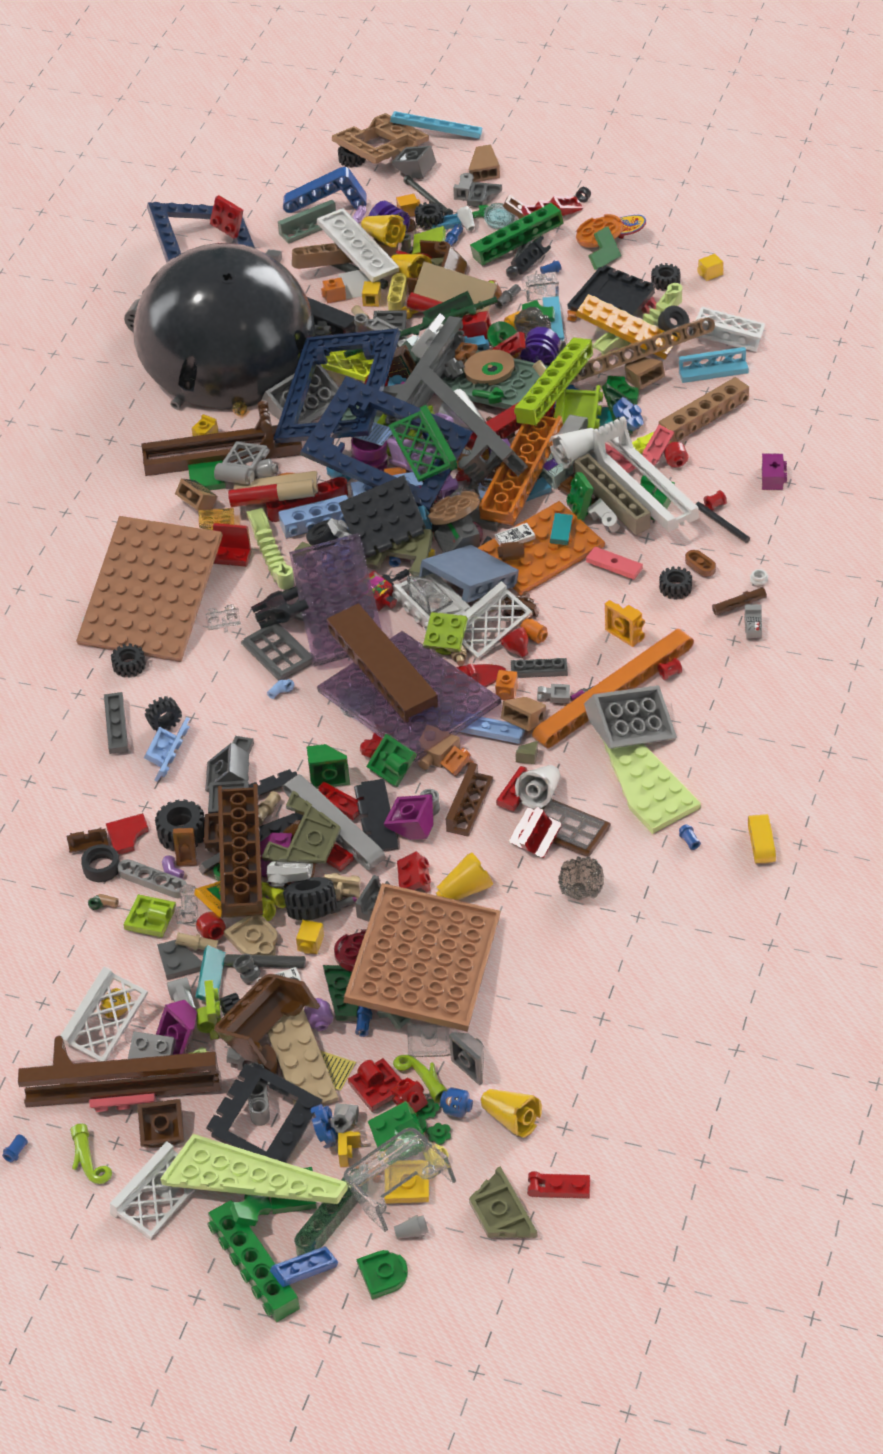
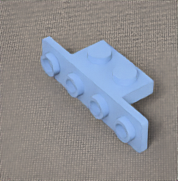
[144,717,190,782]

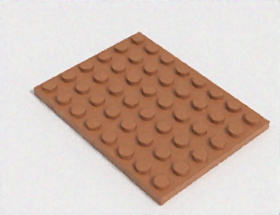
[76,516,223,662]
[344,883,501,1032]

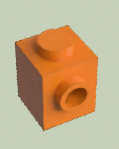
[321,277,346,304]
[495,670,518,700]

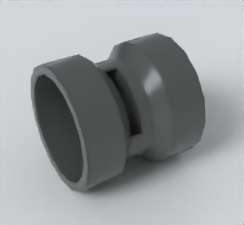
[233,954,261,983]

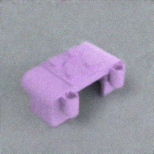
[387,413,454,472]

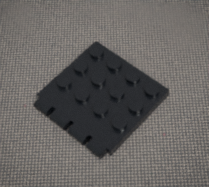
[567,265,656,317]
[339,475,426,559]

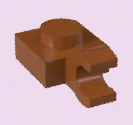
[455,342,478,364]

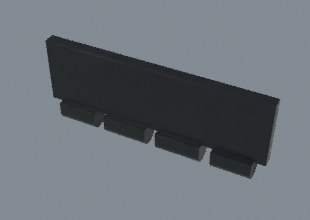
[354,779,398,851]

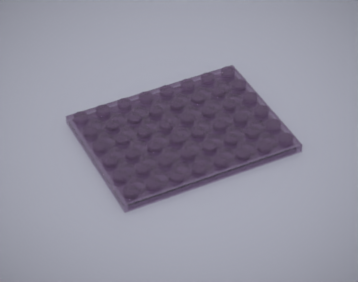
[317,631,501,762]

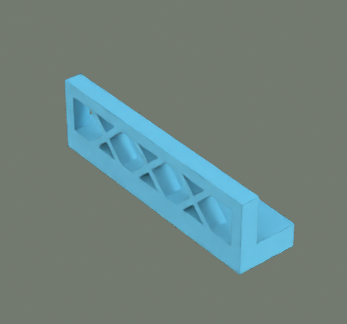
[679,347,749,383]

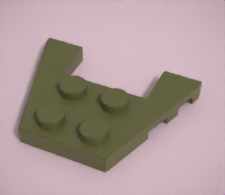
[363,529,433,578]
[262,791,341,864]

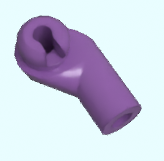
[162,855,185,879]

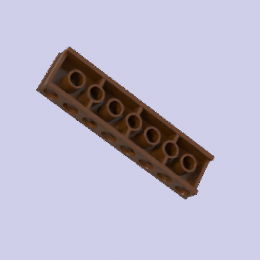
[327,603,438,723]
[218,784,263,918]

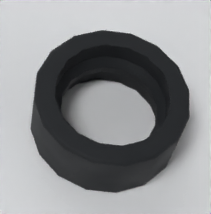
[81,844,120,883]

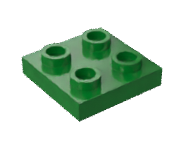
[566,472,594,521]
[366,734,417,787]

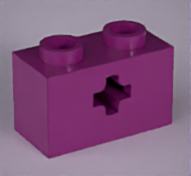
[761,453,787,490]

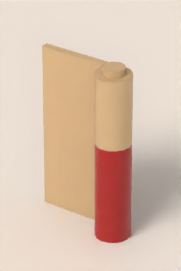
[407,262,497,315]
[228,471,318,507]

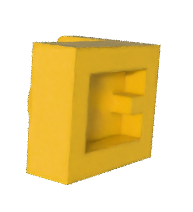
[338,1131,361,1167]

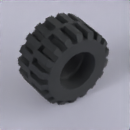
[155,799,205,851]
[283,877,337,920]

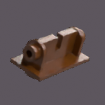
[66,827,109,853]

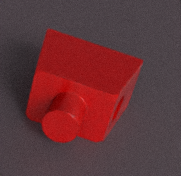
[459,311,492,346]

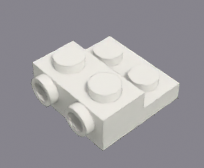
[411,314,445,359]

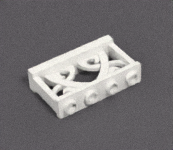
[392,573,470,631]

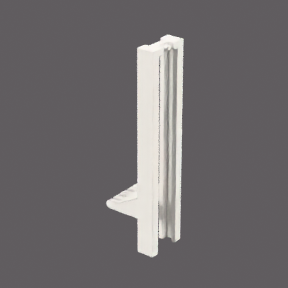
[586,416,699,532]

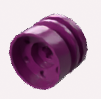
[351,437,388,472]

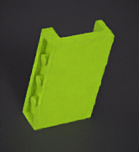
[554,385,603,429]

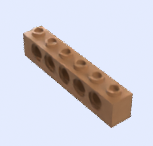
[658,377,749,442]

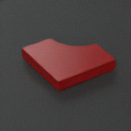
[105,813,149,855]

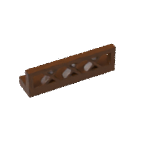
[445,762,493,837]

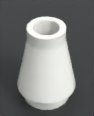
[457,206,475,231]

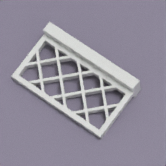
[692,307,765,352]
[462,581,532,660]
[60,966,148,1061]
[110,1141,197,1240]

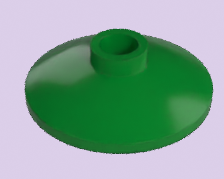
[487,321,517,348]

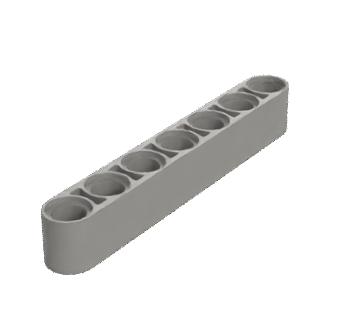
[283,774,386,870]

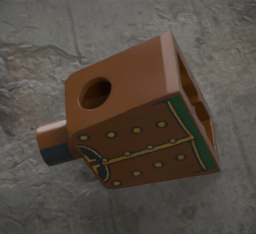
[387,345,416,380]

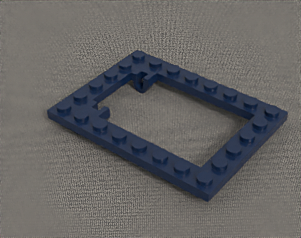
[147,202,255,263]
[273,328,400,443]
[300,376,473,512]

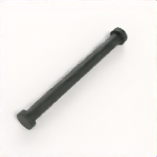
[403,175,453,216]

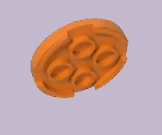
[576,214,623,248]

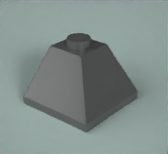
[449,1032,484,1086]

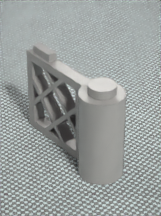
[214,442,269,485]

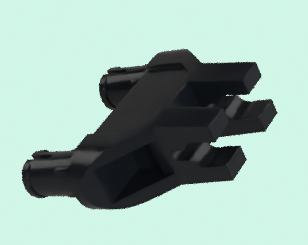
[251,585,309,629]

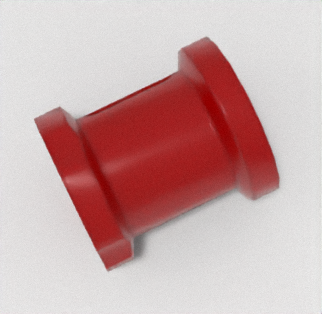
[703,490,727,510]
[658,658,682,680]

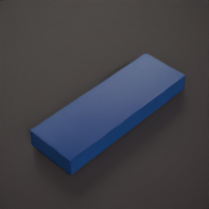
[270,1246,338,1287]

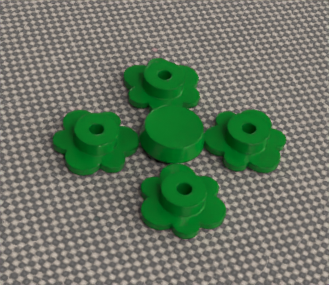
[413,1099,451,1156]

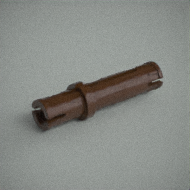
[712,587,767,616]

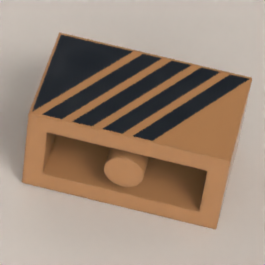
[175,478,218,512]

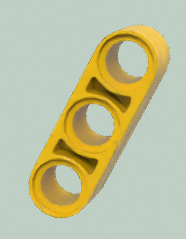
[748,814,776,864]

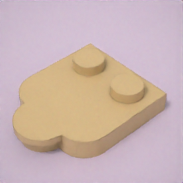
[224,915,278,955]

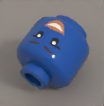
[440,1087,473,1118]

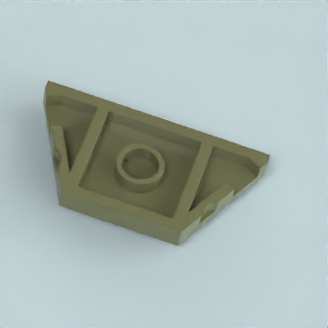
[469,1166,538,1238]

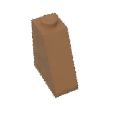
[469,144,500,182]

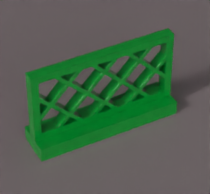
[389,405,458,482]

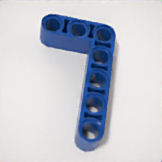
[283,167,367,213]

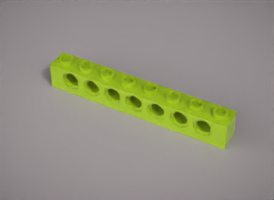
[514,337,593,425]

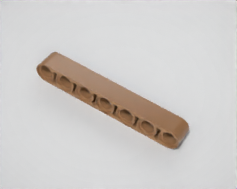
[291,238,398,269]

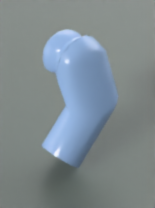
[267,679,295,699]

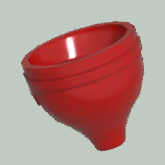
[500,627,528,658]

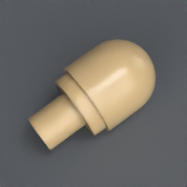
[451,645,467,666]

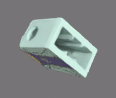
[539,452,573,489]

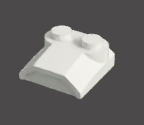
[267,861,313,886]

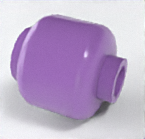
[304,998,333,1031]

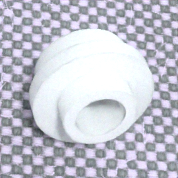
[750,569,768,586]

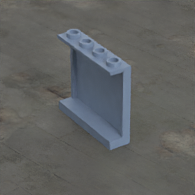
[419,545,519,603]

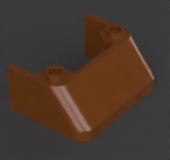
[408,240,467,295]
[215,974,320,1065]

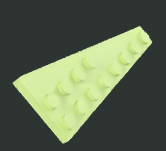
[160,1134,348,1204]

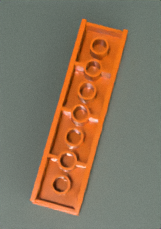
[479,416,563,525]

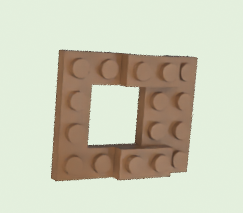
[332,113,429,164]

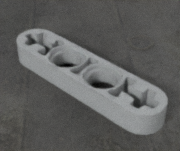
[118,859,188,899]

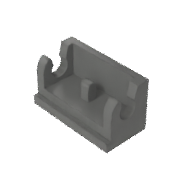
[355,875,390,922]

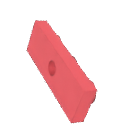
[586,547,643,579]
[89,1093,156,1112]

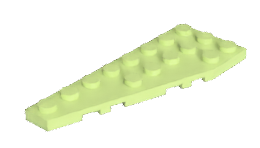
[600,737,701,834]

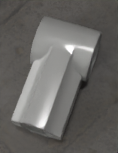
[167,977,196,1010]
[331,1103,359,1133]

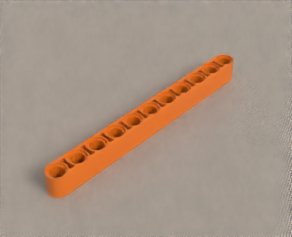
[532,629,694,748]

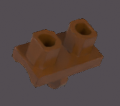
[504,591,539,619]

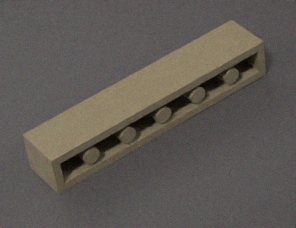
[574,454,651,535]

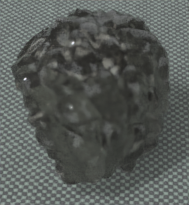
[514,307,552,340]
[558,856,605,900]

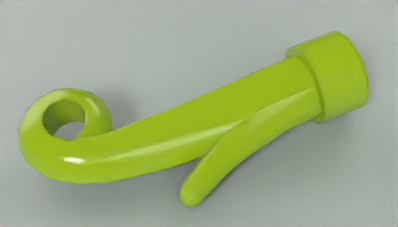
[393,1055,447,1103]
[70,1123,112,1184]

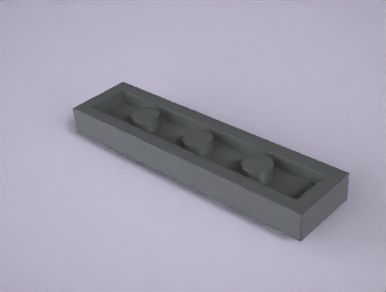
[104,692,128,754]

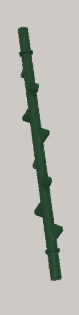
[343,297,498,358]

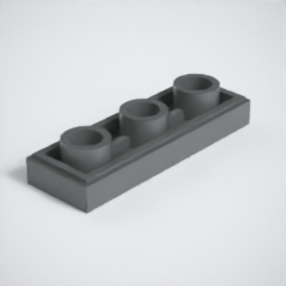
[511,658,568,678]

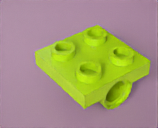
[423,612,468,655]
[123,894,177,938]
[196,980,221,1040]

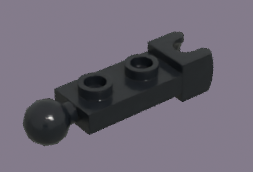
[506,236,551,279]

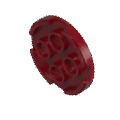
[334,929,367,972]

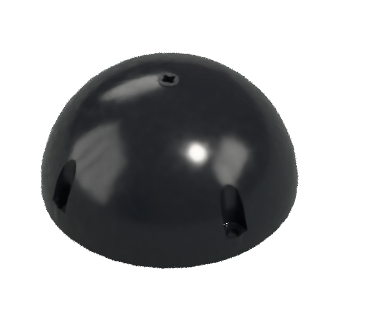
[133,243,315,409]

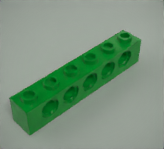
[470,203,564,266]
[207,1200,300,1322]

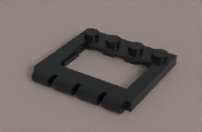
[249,769,304,842]
[206,1063,323,1163]

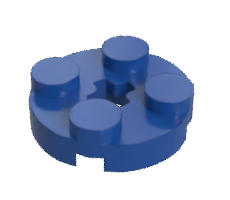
[613,397,644,431]
[311,1104,338,1149]

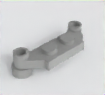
[354,313,408,348]

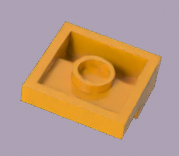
[604,600,645,647]

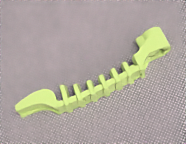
[593,283,682,354]
[246,508,294,590]

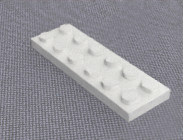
[317,208,399,282]

